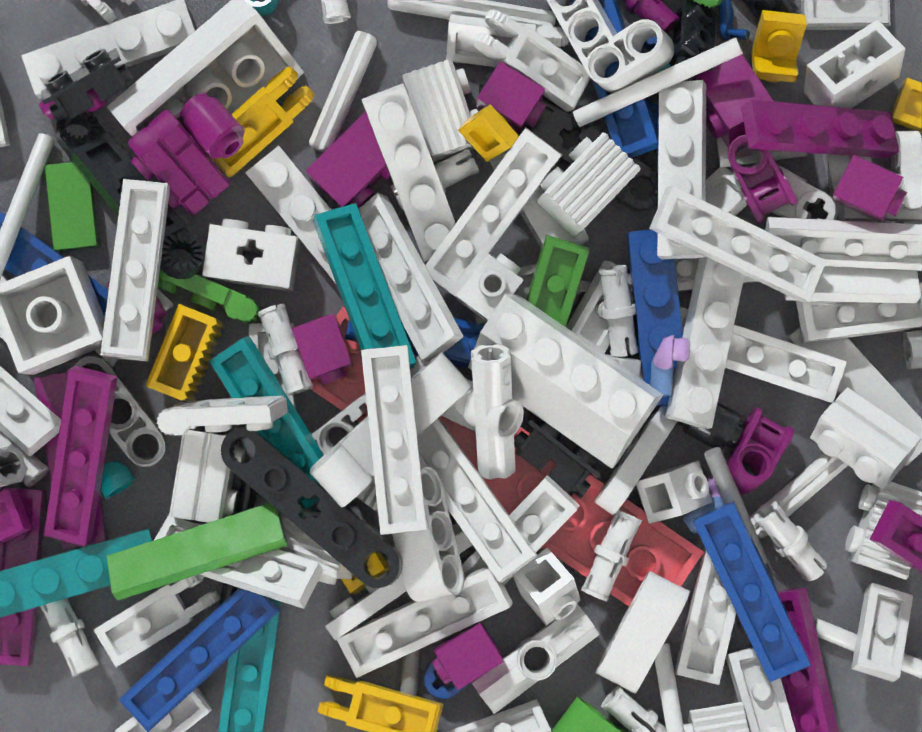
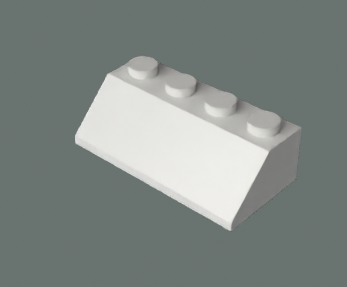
[107,0,304,153]
[468,294,663,469]

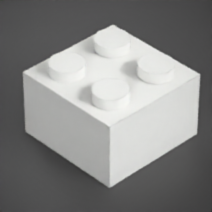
[0,256,105,375]

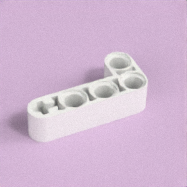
[547,0,674,94]
[310,352,472,508]

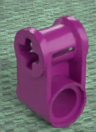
[728,134,798,224]
[726,407,795,495]

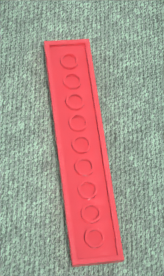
[311,306,704,606]

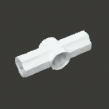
[463,344,524,480]
[471,604,600,714]

